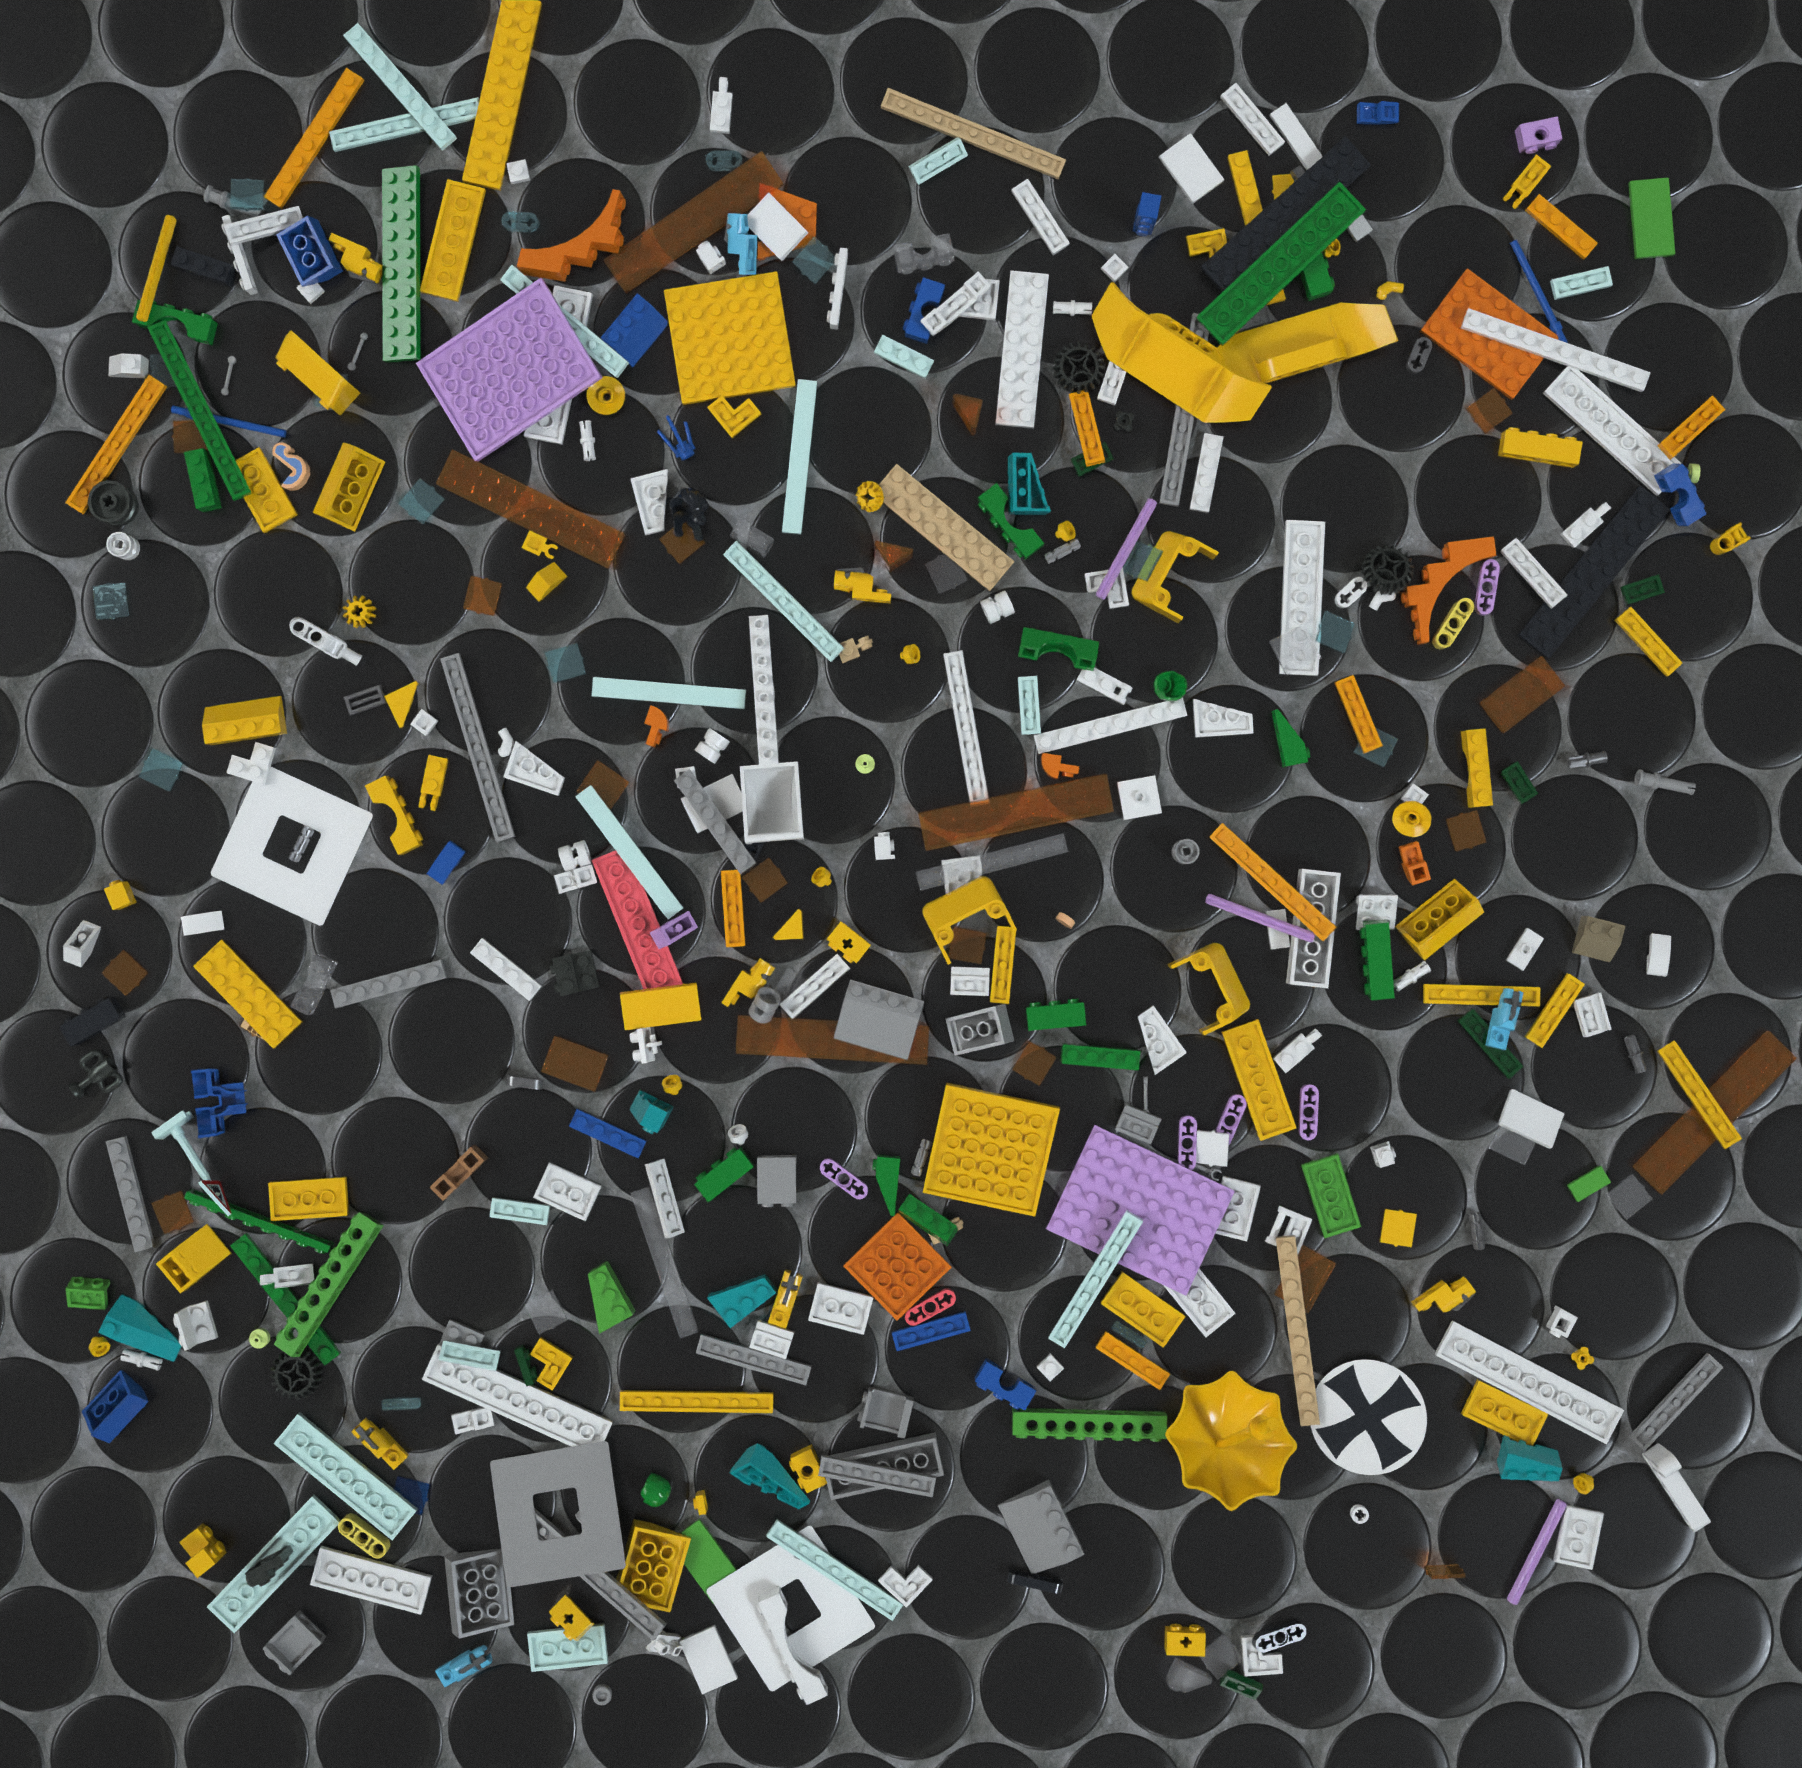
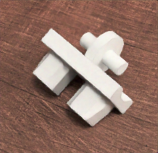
[630,1027,662,1064]
[646,1630,683,1656]

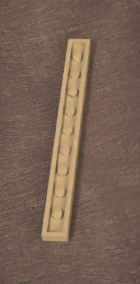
[881,88,1066,180]
[1276,1235,1320,1426]

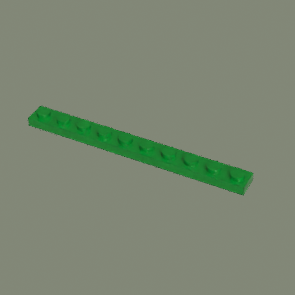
[147,320,252,501]

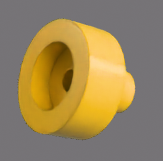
[1055,521,1076,542]
[900,644,920,664]
[811,867,832,887]
[662,1075,682,1095]
[89,1337,110,1357]
[1573,1473,1594,1494]

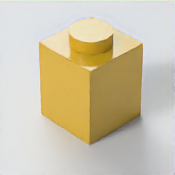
[104,879,137,910]

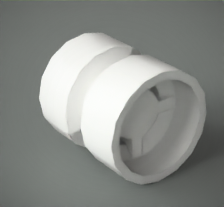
[106,532,140,560]
[980,590,1015,624]
[695,728,730,764]
[558,840,592,871]

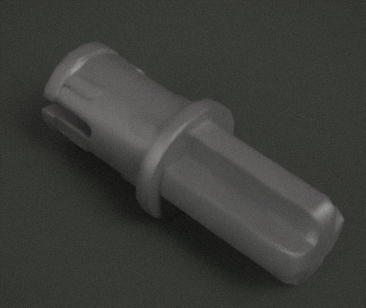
[1567,751,1608,768]
[1624,1035,1648,1074]

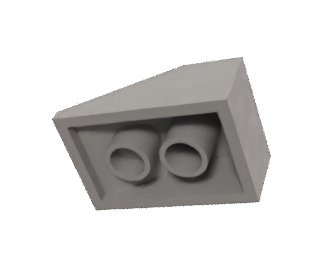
[945,1004,1014,1056]

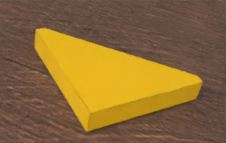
[384,681,419,728]

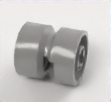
[1172,839,1199,864]
[749,987,781,1023]

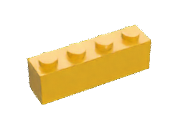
[1498,428,1582,468]

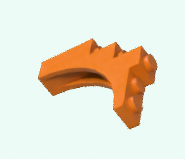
[517,189,626,282]
[1401,536,1496,645]

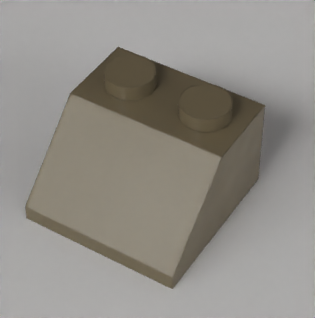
[1572,916,1625,962]

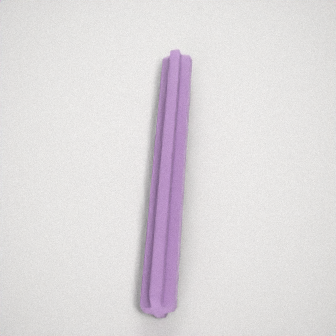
[1096,498,1157,600]
[1205,894,1315,942]
[1507,1499,1567,1605]

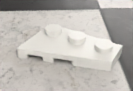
[631,469,668,535]
[1193,699,1254,738]
[504,741,565,796]
[1137,1006,1186,1075]

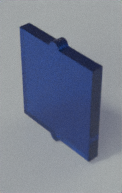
[394,1476,430,1515]

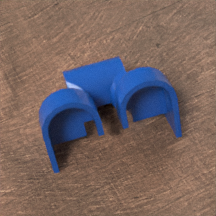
[191,1067,248,1138]

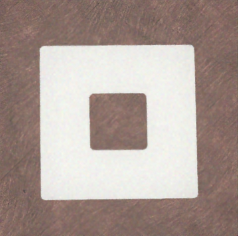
[211,766,373,926]
[706,1526,875,1691]

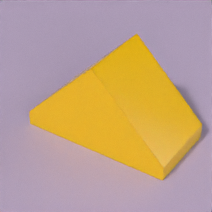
[526,562,568,602]
[773,909,804,940]

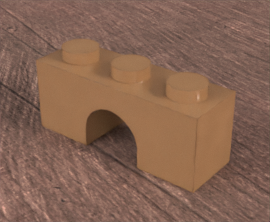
[430,1144,488,1201]

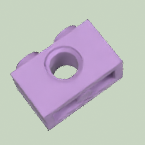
[1515,116,1562,154]
[650,911,698,949]

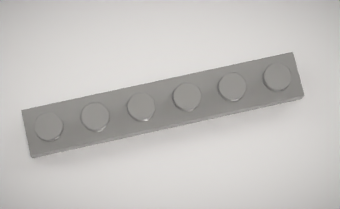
[674,769,756,874]
[330,960,447,1008]
[106,1136,156,1252]
[696,1333,812,1385]
[1628,1353,1723,1451]
[818,1455,936,1497]

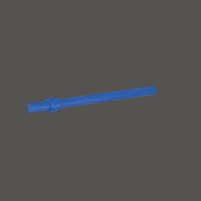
[1510,240,1568,343]
[171,405,286,438]

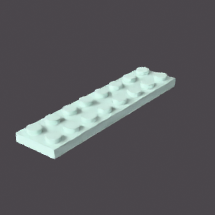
[274,1412,418,1540]
[207,1495,341,1633]

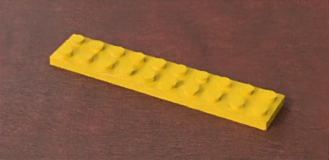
[462,0,542,191]

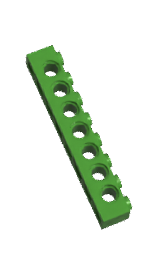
[274,1212,384,1357]
[1012,1408,1167,1442]

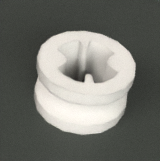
[1350,1504,1369,1524]

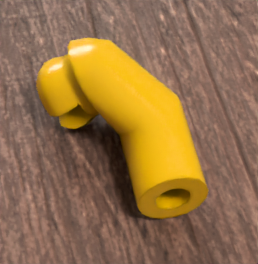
[1376,281,1404,300]

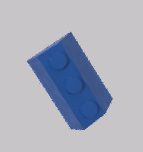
[276,215,343,287]
[601,293,669,368]
[82,1370,149,1443]

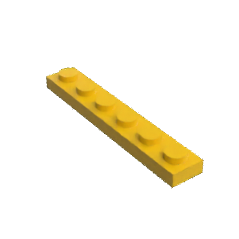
[1423,984,1540,1006]
[1657,1040,1742,1149]

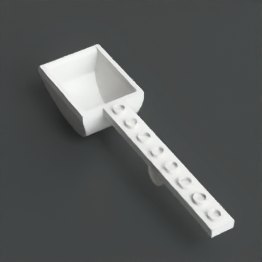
[740,615,804,844]

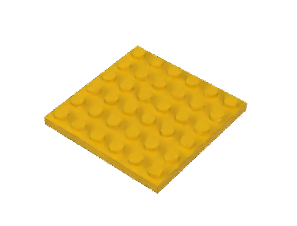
[664,272,796,405]
[923,1083,1060,1216]

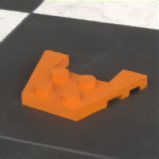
[757,184,817,261]

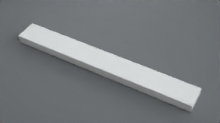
[1269,103,1373,242]
[943,650,989,805]

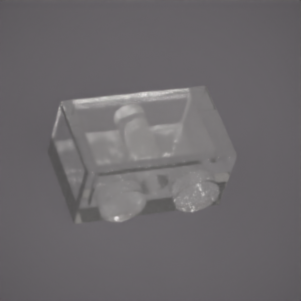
[730,518,774,558]

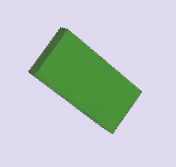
[1567,1165,1611,1202]

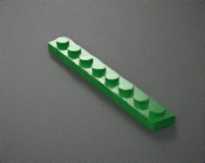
[184,1189,335,1254]
[230,1233,341,1366]

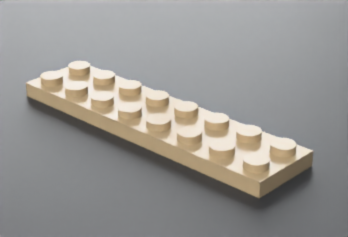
[879,464,1015,592]

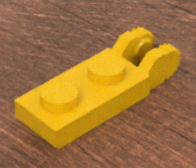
[1503,154,1551,209]
[419,755,448,811]

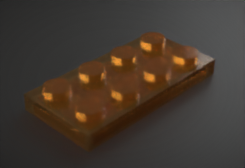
[1479,656,1565,733]

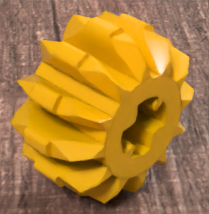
[343,596,376,628]

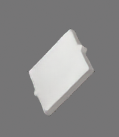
[1196,1130,1229,1167]

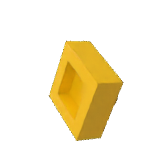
[693,1490,708,1515]

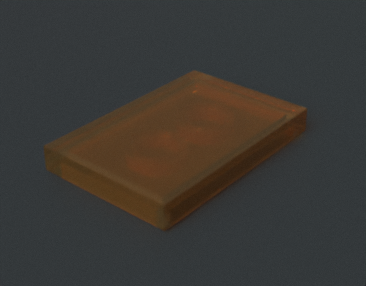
[541,1036,609,1092]
[1274,1244,1336,1313]

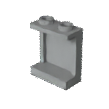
[757,1155,797,1207]
[857,1386,914,1439]
[263,1610,327,1675]

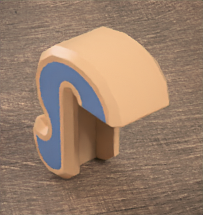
[272,442,310,491]

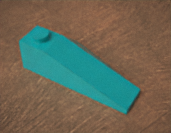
[98,1294,182,1362]
[729,1443,810,1509]

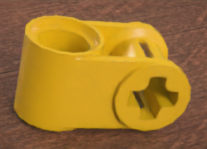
[1710,522,1751,555]

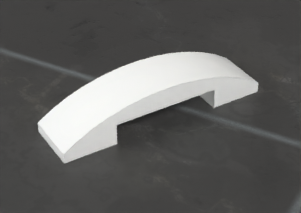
[920,271,991,336]

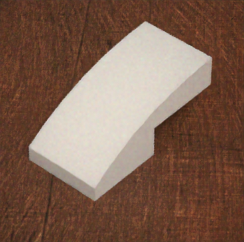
[554,864,597,894]
[181,911,224,936]
[1647,933,1671,977]
[451,1407,494,1434]

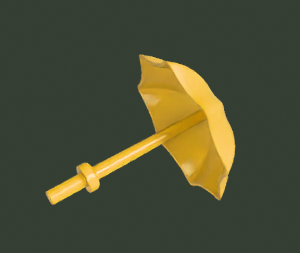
[1165,1371,1297,1511]

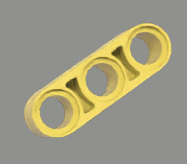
[1432,598,1474,650]
[338,1513,390,1559]

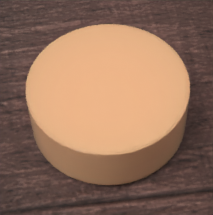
[1055,912,1075,929]

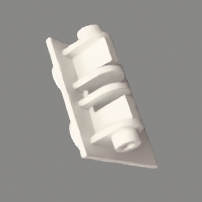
[1356,894,1398,930]

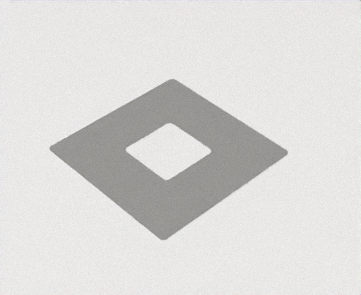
[490,1441,626,1587]

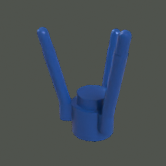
[657,415,696,461]

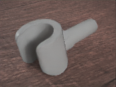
[1195,1163,1222,1181]

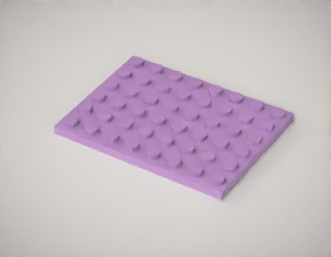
[416,278,603,462]
[1046,1125,1235,1296]

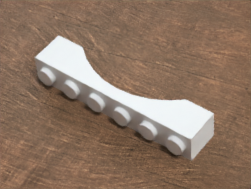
[756,1586,828,1705]

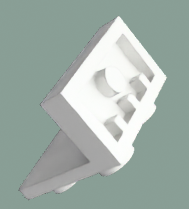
[173,1300,218,1351]

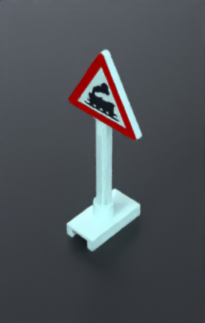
[151,1110,232,1216]

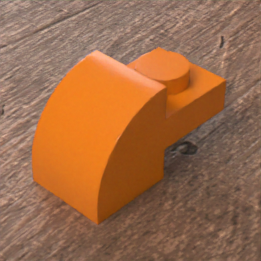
[644,705,669,747]
[1041,753,1079,779]
[1399,841,1431,885]

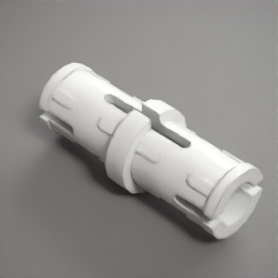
[1053,300,1092,316]
[579,420,596,461]
[1393,961,1431,992]
[121,1348,163,1371]

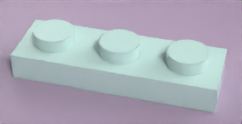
[908,137,968,185]
[1550,266,1613,300]
[874,335,934,379]
[1018,676,1041,735]
[490,1197,550,1225]
[439,1341,500,1371]

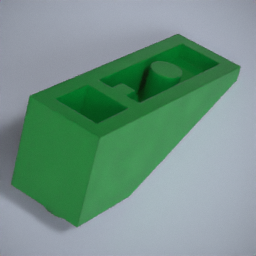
[1271,709,1310,767]
[872,1154,900,1216]

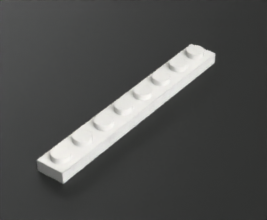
[1034,697,1187,754]

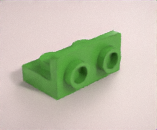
[65,1277,110,1310]

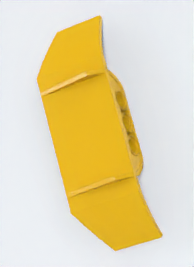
[1092,282,1272,422]
[1217,302,1398,383]

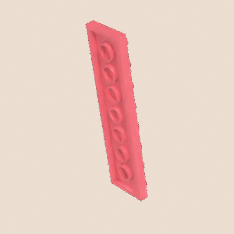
[592,850,684,989]

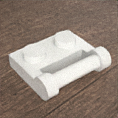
[1265,1206,1312,1254]

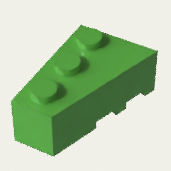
[588,1261,635,1334]

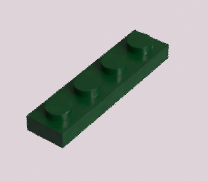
[1457,1008,1524,1079]

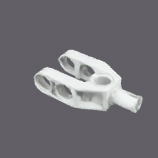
[289,617,362,666]

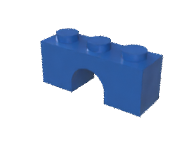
[1132,192,1161,236]
[903,278,945,344]
[1654,463,1706,526]
[975,1358,1036,1411]

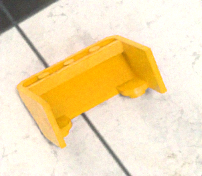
[275,330,360,415]
[1131,531,1219,623]
[922,876,1017,965]
[1168,943,1250,1035]

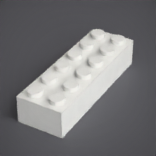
[1286,869,1341,988]

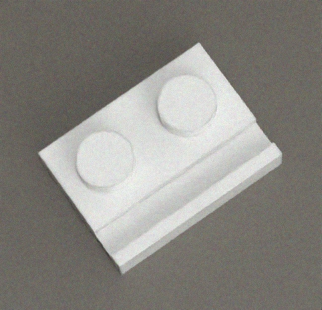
[950,967,990,996]
[1573,993,1612,1037]
[749,1320,795,1359]

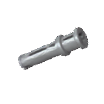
[204,185,264,217]
[1634,769,1696,795]

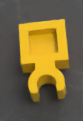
[522,530,558,559]

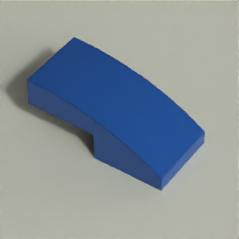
[1357,101,1399,124]
[427,840,466,885]

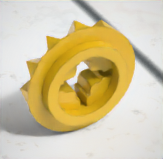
[855,481,884,512]

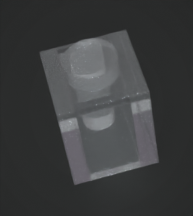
[1166,1657,1212,1693]

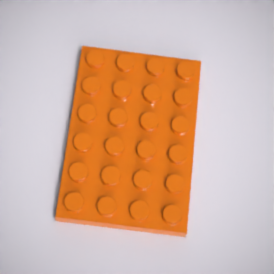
[1420,268,1558,400]

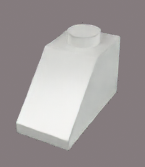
[108,354,149,379]
[63,920,101,967]

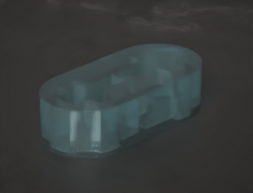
[706,150,743,171]
[502,212,539,232]

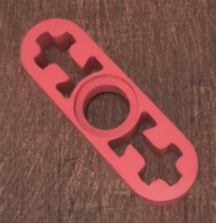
[905,1288,956,1326]

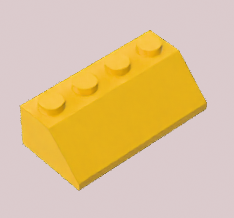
[313,442,385,532]
[202,696,287,745]
[1395,878,1484,960]

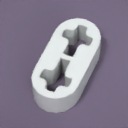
[1335,577,1368,608]

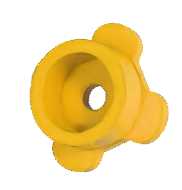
[1324,239,1341,258]
[1571,1347,1594,1370]

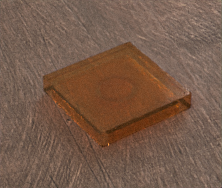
[576,760,630,810]

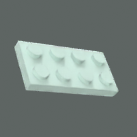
[527,1623,608,1672]

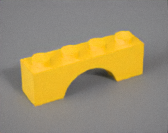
[1461,728,1493,808]
[365,776,423,855]

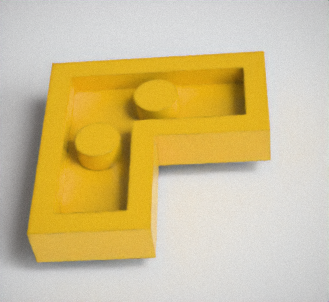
[1186,228,1227,259]
[707,396,761,438]
[530,1337,574,1391]

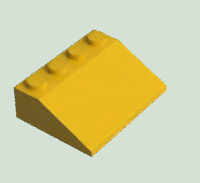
[616,1519,691,1612]

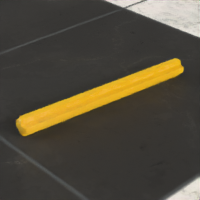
[136,215,176,322]

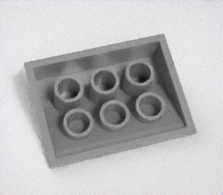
[834,980,924,1060]
[998,1480,1084,1574]
[444,1548,514,1638]

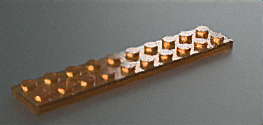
[604,151,784,293]
[436,449,625,569]
[918,773,1114,851]
[736,1015,929,1065]
[1633,1031,1797,1195]

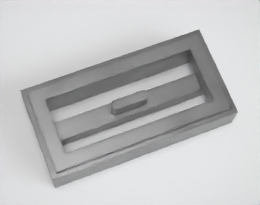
[344,685,387,716]

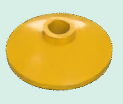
[587,376,625,415]
[1392,801,1432,837]

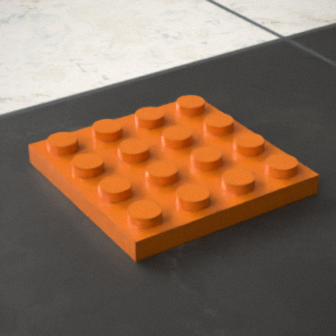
[843,1212,952,1321]

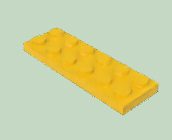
[420,179,486,302]
[193,940,303,1049]
[1221,1019,1296,1141]

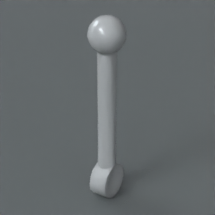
[347,333,368,371]
[221,356,236,395]
[1143,1076,1150,1113]

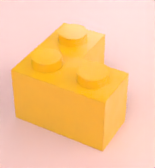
[179,1523,227,1578]

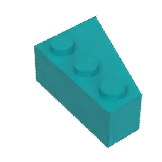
[1008,453,1051,515]
[630,1090,674,1134]
[707,1274,777,1328]
[1497,1435,1563,1482]

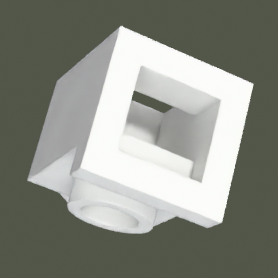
[696,241,726,274]
[874,832,895,860]
[1370,1141,1396,1168]
[1546,1305,1578,1338]

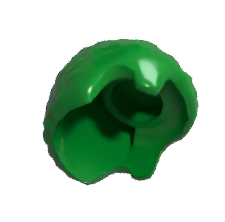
[1153,671,1187,702]
[640,1473,671,1507]

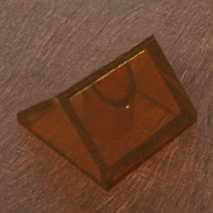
[952,394,983,436]
[875,540,913,573]

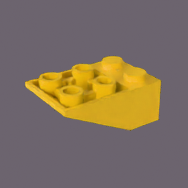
[156,1224,231,1294]

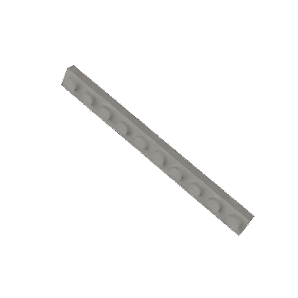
[1159,313,1209,507]
[440,653,516,842]
[534,1508,666,1641]

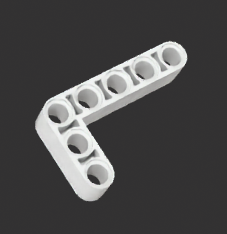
[1642,1443,1711,1533]

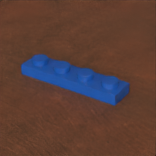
[569,1109,647,1158]
[892,1311,971,1351]

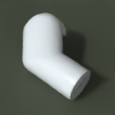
[1369,590,1396,611]
[498,728,514,757]

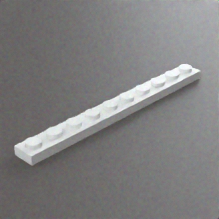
[1461,308,1650,392]

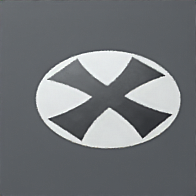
[1311,1360,1427,1475]

